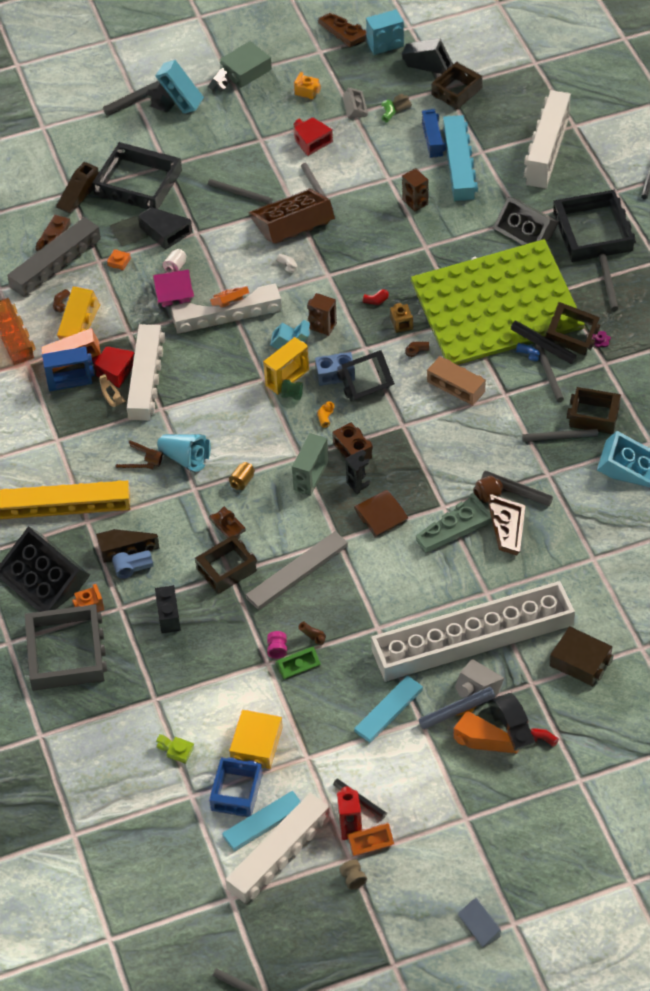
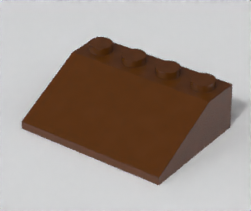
[248,188,335,244]

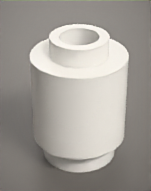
[163,249,187,273]

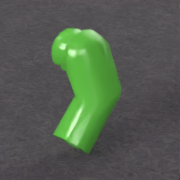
[381,100,396,122]

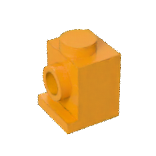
[294,72,321,99]

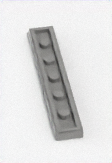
[246,531,348,610]

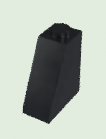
[401,38,453,74]
[138,207,193,250]

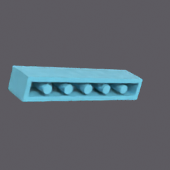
[443,115,478,201]

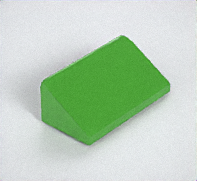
[275,646,321,679]

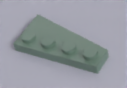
[416,493,492,553]

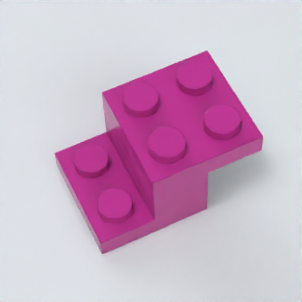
[153,269,194,307]

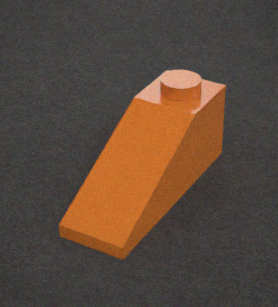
[453,710,519,754]

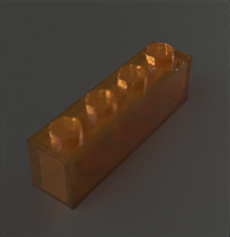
[0,298,36,365]

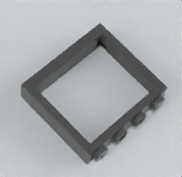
[25,604,107,691]

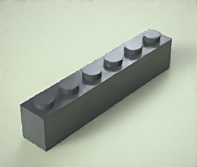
[7,217,101,297]

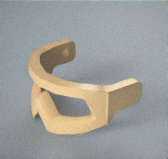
[99,375,126,407]

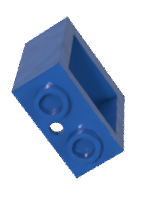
[42,346,95,391]
[209,757,263,817]

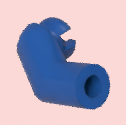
[516,343,540,362]

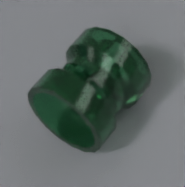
[281,379,303,400]

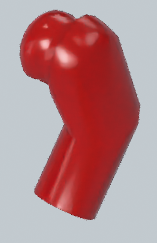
[363,289,389,305]
[530,728,559,747]

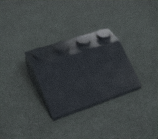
[0,526,90,612]

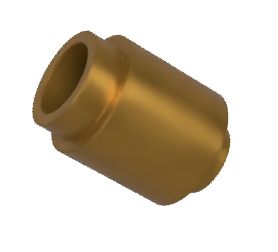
[229,462,255,490]

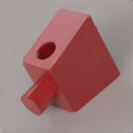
[293,118,333,156]
[92,347,134,388]
[337,787,362,840]

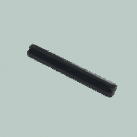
[510,320,577,364]

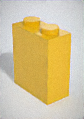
[229,709,283,769]

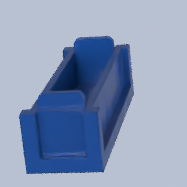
[422,109,446,158]

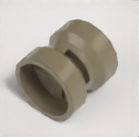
[339,859,367,890]

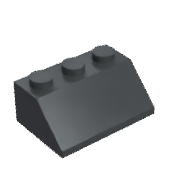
[493,196,559,245]

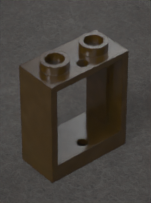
[431,61,483,110]
[545,302,601,355]
[566,387,621,434]
[195,535,257,594]

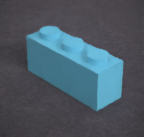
[155,60,204,114]

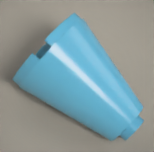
[157,434,211,472]

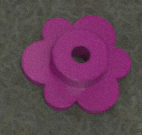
[592,331,610,348]

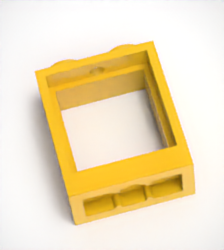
[263,337,309,395]

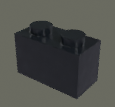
[155,585,181,634]

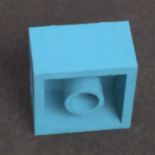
[366,9,404,55]

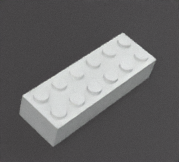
[524,90,571,189]

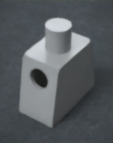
[455,659,504,698]

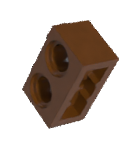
[402,168,429,212]
[307,293,337,336]
[332,422,373,460]

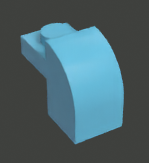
[270,320,310,349]

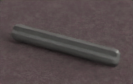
[103,81,160,115]
[481,470,553,506]

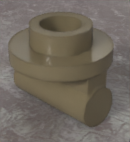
[393,94,412,113]

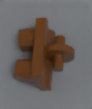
[209,506,246,539]

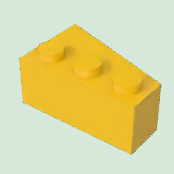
[57,286,100,340]

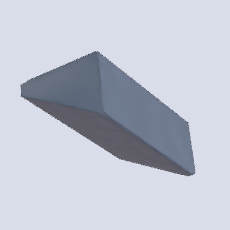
[458,898,501,948]

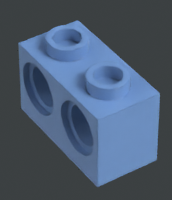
[315,352,355,386]

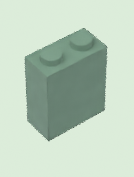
[220,41,272,88]

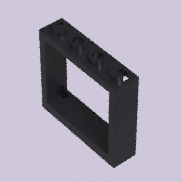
[93,142,182,210]
[553,190,636,262]

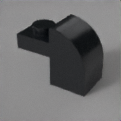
[146,83,175,112]

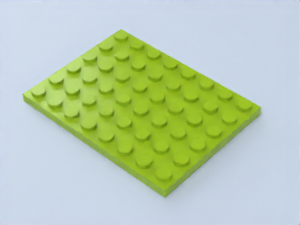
[411,239,585,365]

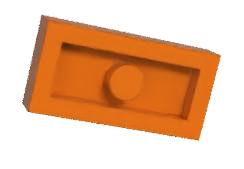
[347,823,394,856]

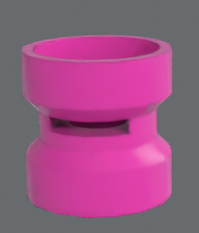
[267,631,287,659]

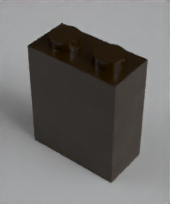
[549,626,614,687]

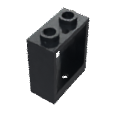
[337,350,395,402]

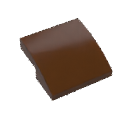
[354,490,408,537]

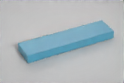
[354,675,423,743]
[222,790,301,852]

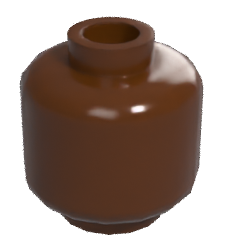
[473,476,503,504]

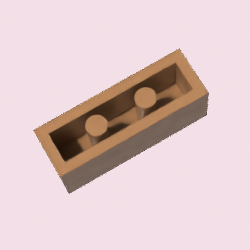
[427,356,486,406]

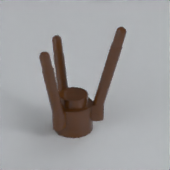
[115,440,163,470]

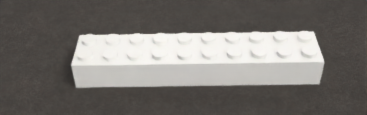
[371,581,575,682]

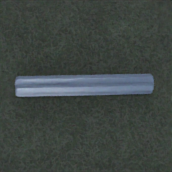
[419,687,495,729]

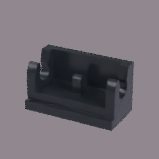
[345,449,370,494]

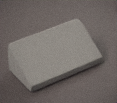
[343,87,368,118]

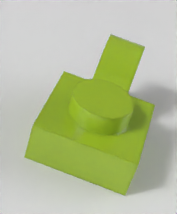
[156,734,194,764]

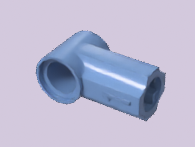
[112,550,154,579]

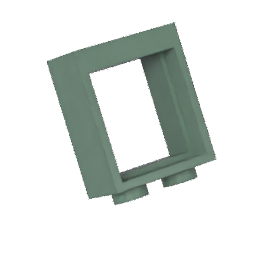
[292,433,329,495]

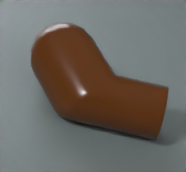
[53,289,70,313]
[405,342,429,357]
[298,622,326,645]

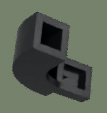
[487,693,535,751]

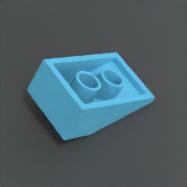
[597,431,650,487]

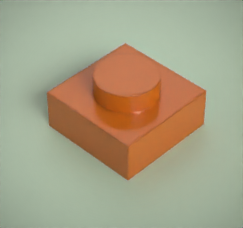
[107,249,131,270]

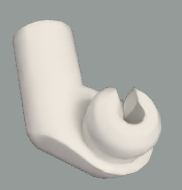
[277,253,297,273]

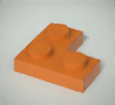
[210,286,249,308]

